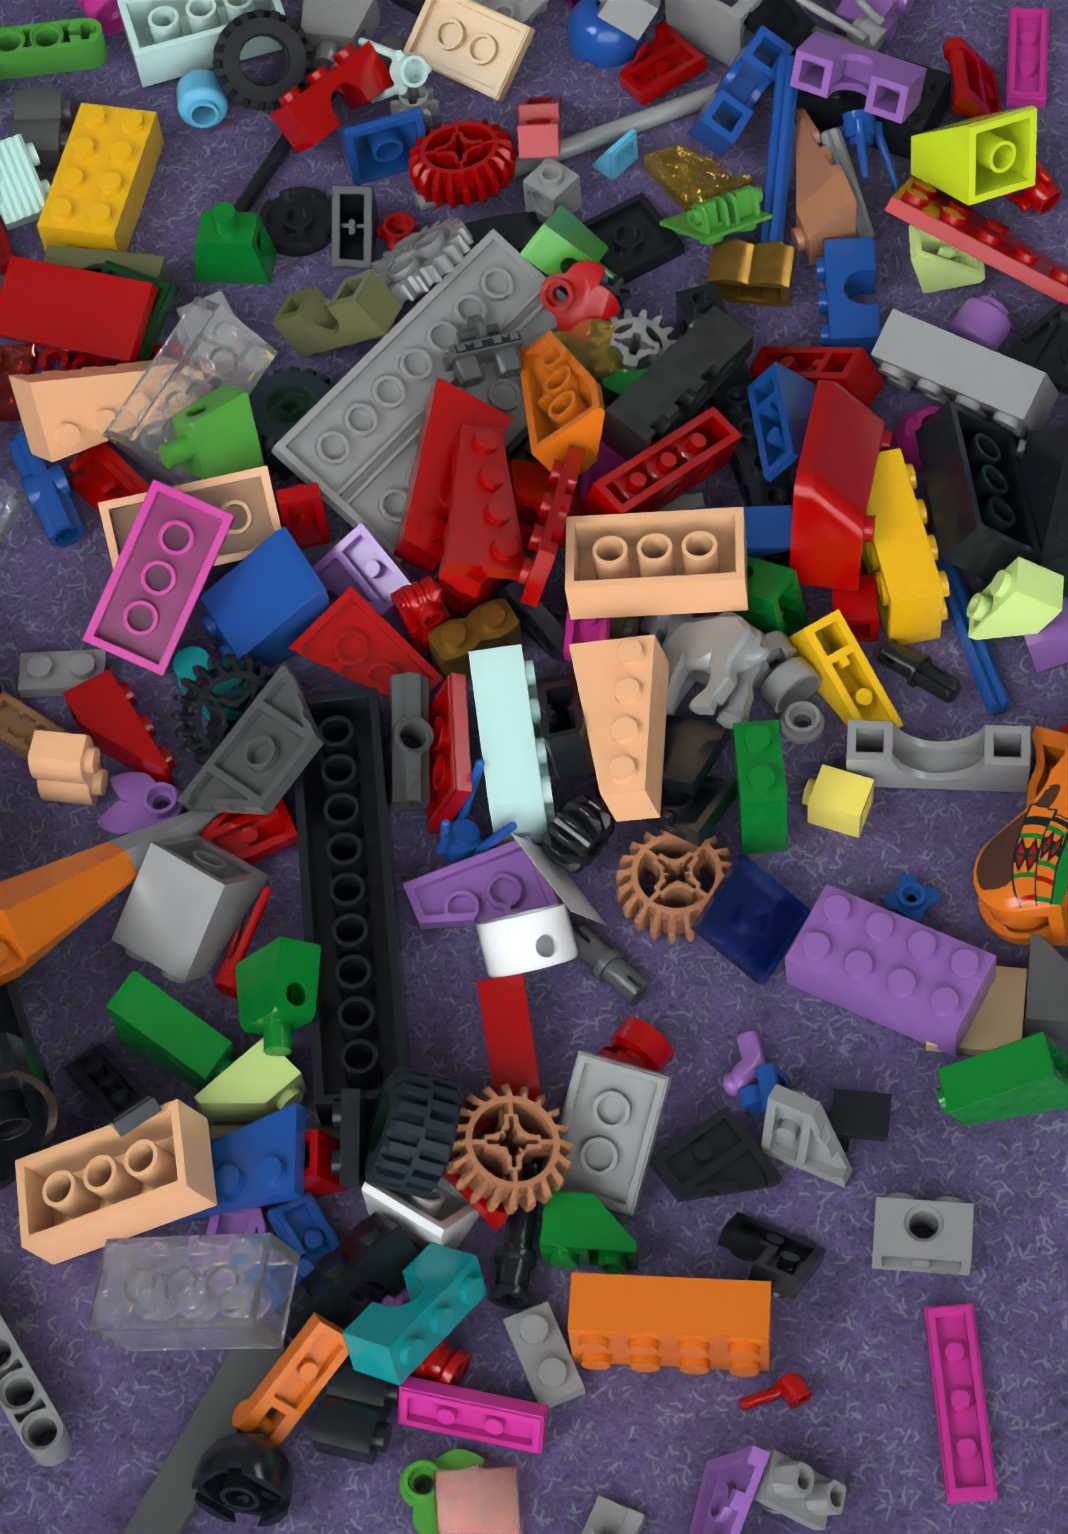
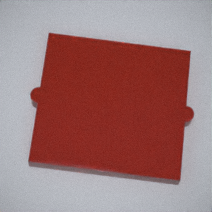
[433,1463,521,1534]

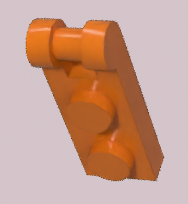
[232,1312,349,1445]

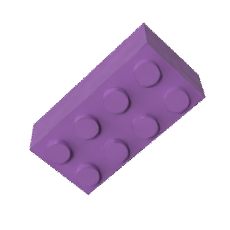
[785,884,997,1057]

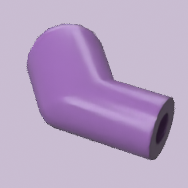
[722,1031,767,1097]

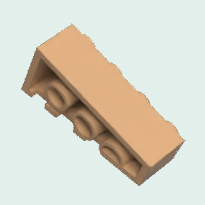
[8,359,197,462]

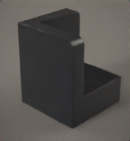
[743,0,815,55]
[831,1089,892,1152]

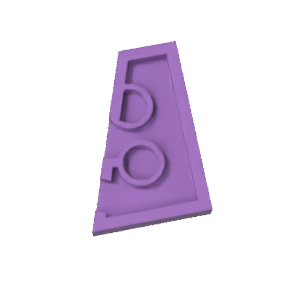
[402,835,559,929]
[689,1445,771,1534]

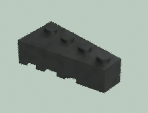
[603,306,754,461]

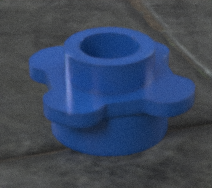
[884,874,939,923]

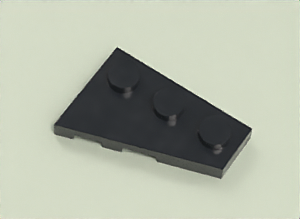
[594,776,737,847]

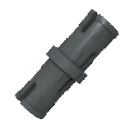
[573,925,652,1006]

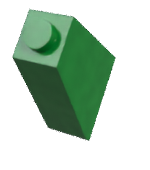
[106,970,238,1091]
[937,1031,1068,1126]

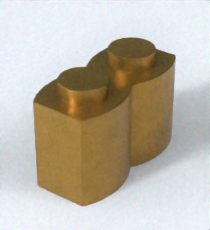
[707,238,796,307]
[428,599,523,682]

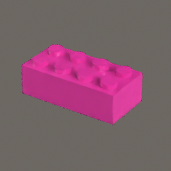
[82,479,235,676]

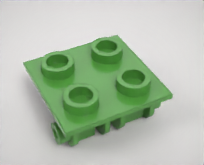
[659,185,772,244]

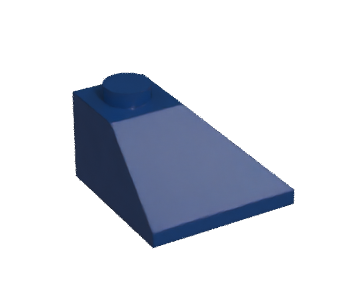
[337,107,426,185]

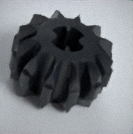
[542,794,615,873]

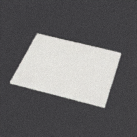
[512,834,607,926]

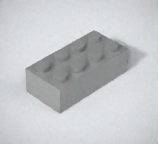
[870,309,1059,440]

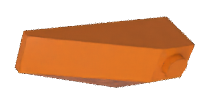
[520,330,605,475]

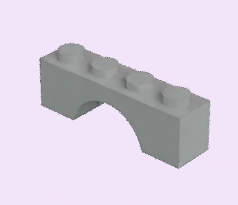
[846,720,1031,793]

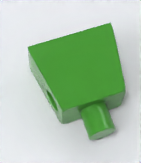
[520,204,615,279]
[159,384,265,479]

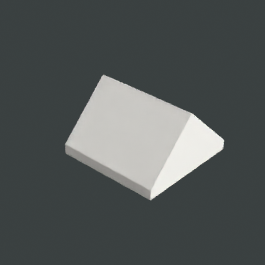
[361,1175,480,1249]

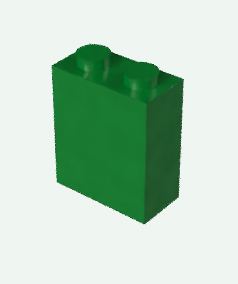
[733,719,787,855]

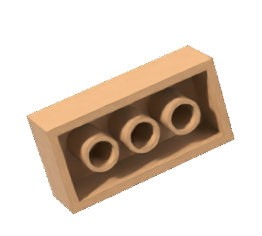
[98,466,281,569]
[565,507,748,620]
[15,1099,217,1265]

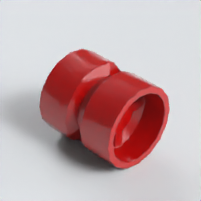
[597,1016,674,1072]

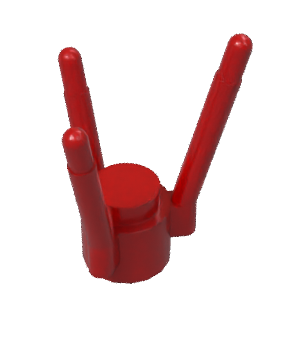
[1002,158,1063,215]
[213,886,272,1000]

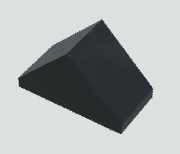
[331,184,379,268]

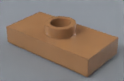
[0,690,69,761]

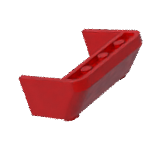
[789,379,893,592]

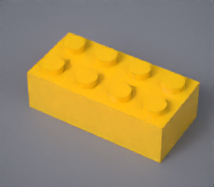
[37,103,164,252]
[862,448,950,645]

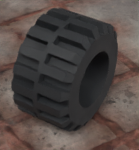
[212,9,314,111]

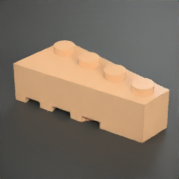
[569,634,669,822]

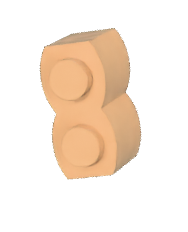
[28,730,108,806]

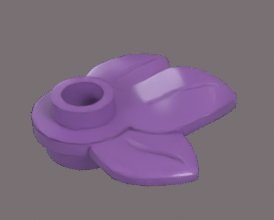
[97,772,184,836]

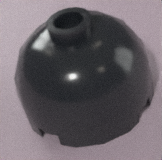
[192,1431,294,1527]

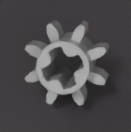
[390,85,440,129]

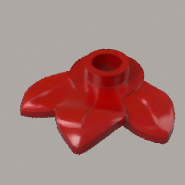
[540,260,621,345]

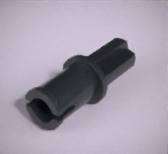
[877,639,962,703]

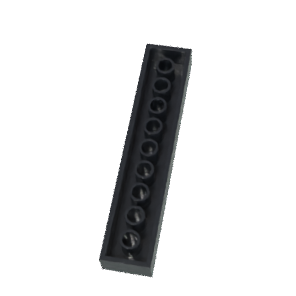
[294,687,411,1125]

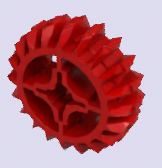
[408,117,517,209]

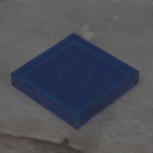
[691,854,811,985]

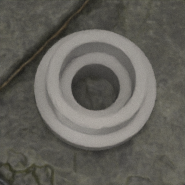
[780,701,825,744]

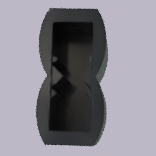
[538,677,595,781]
[312,1355,399,1465]

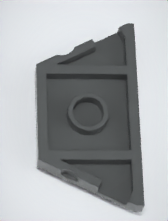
[177,664,324,815]

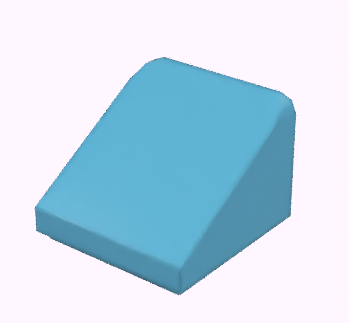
[592,128,638,180]

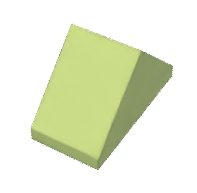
[908,224,985,293]

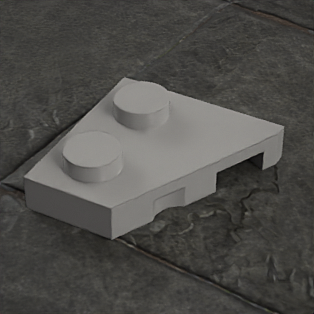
[761,1084,853,1188]

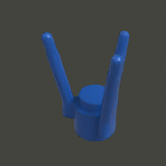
[837,109,901,193]
[436,759,517,863]

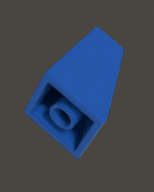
[199,527,330,669]

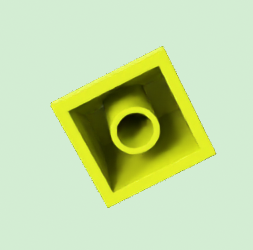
[911,105,1037,206]

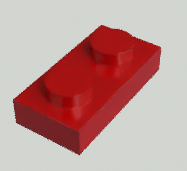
[276,482,331,549]

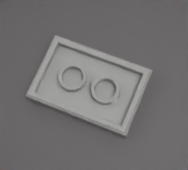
[554,1050,672,1216]

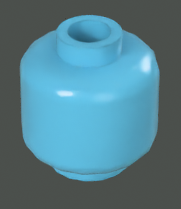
[176,69,228,128]

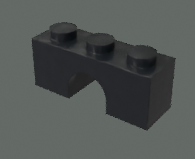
[270,1211,420,1341]

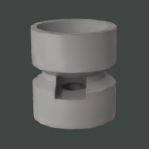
[753,631,821,715]

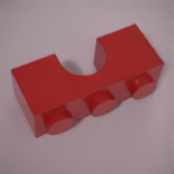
[270,41,394,153]

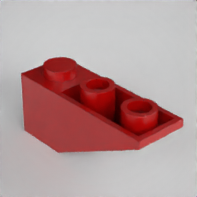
[63,669,176,786]

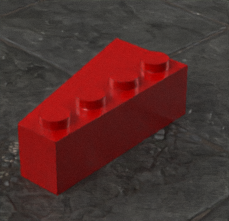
[393,377,513,575]

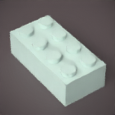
[117,0,286,87]
[468,644,555,847]

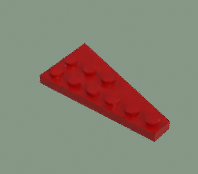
[884,175,1068,305]

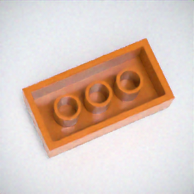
[567,1272,772,1377]

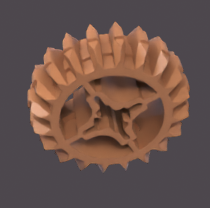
[615,829,739,945]
[446,1083,573,1215]

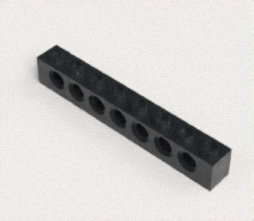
[675,282,794,568]

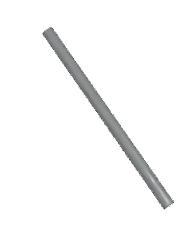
[413,82,720,212]

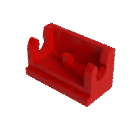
[69,442,150,514]

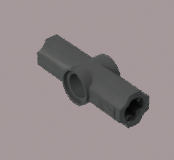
[385,672,434,811]

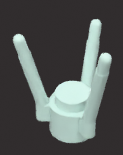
[358,37,432,103]

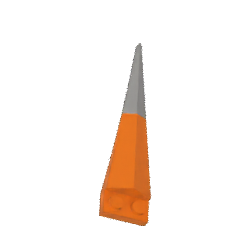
[0,811,223,986]

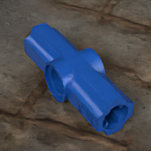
[9,431,85,548]

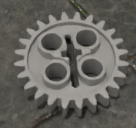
[363,218,474,305]

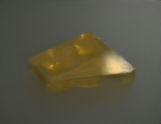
[642,144,753,212]

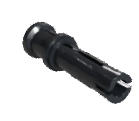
[488,1162,542,1309]

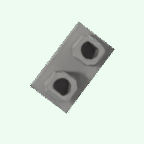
[754,1449,846,1530]

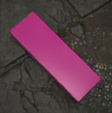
[1005,8,1049,108]
[397,1376,548,1454]

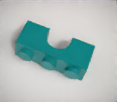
[342,1242,487,1386]

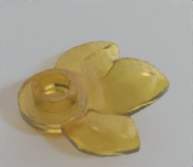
[554,319,623,379]

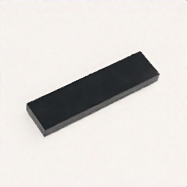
[65,1043,162,1137]

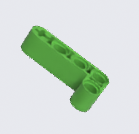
[0,18,109,80]

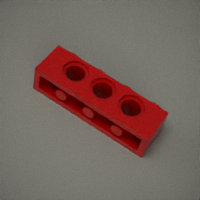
[579,406,742,516]

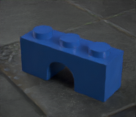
[687,25,794,156]
[816,237,880,361]

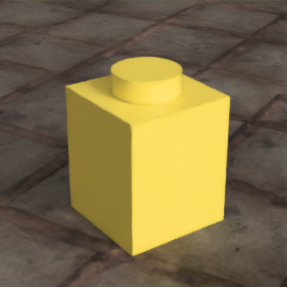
[802,764,874,838]

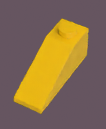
[788,609,904,728]

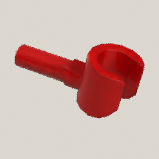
[739,1372,812,1411]

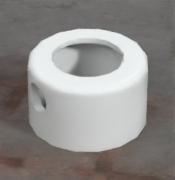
[476,903,578,978]

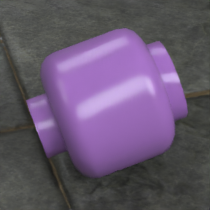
[948,296,1011,351]

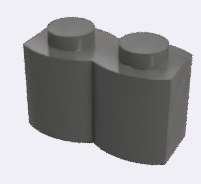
[12,87,74,168]

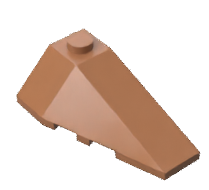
[791,108,857,265]

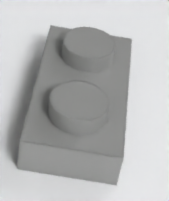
[18,649,109,698]
[503,1301,586,1409]

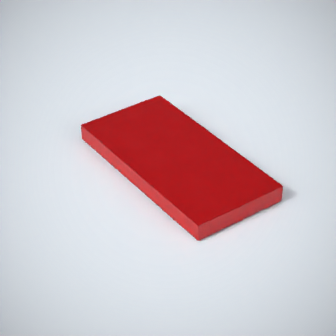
[0,255,158,363]

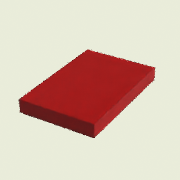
[426,673,472,834]

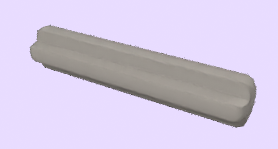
[820,128,875,238]

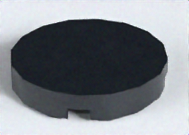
[259,186,332,257]

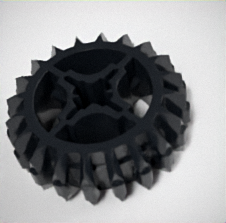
[170,653,274,765]

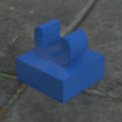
[739,1062,791,1116]

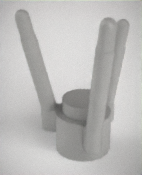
[795,0,889,52]

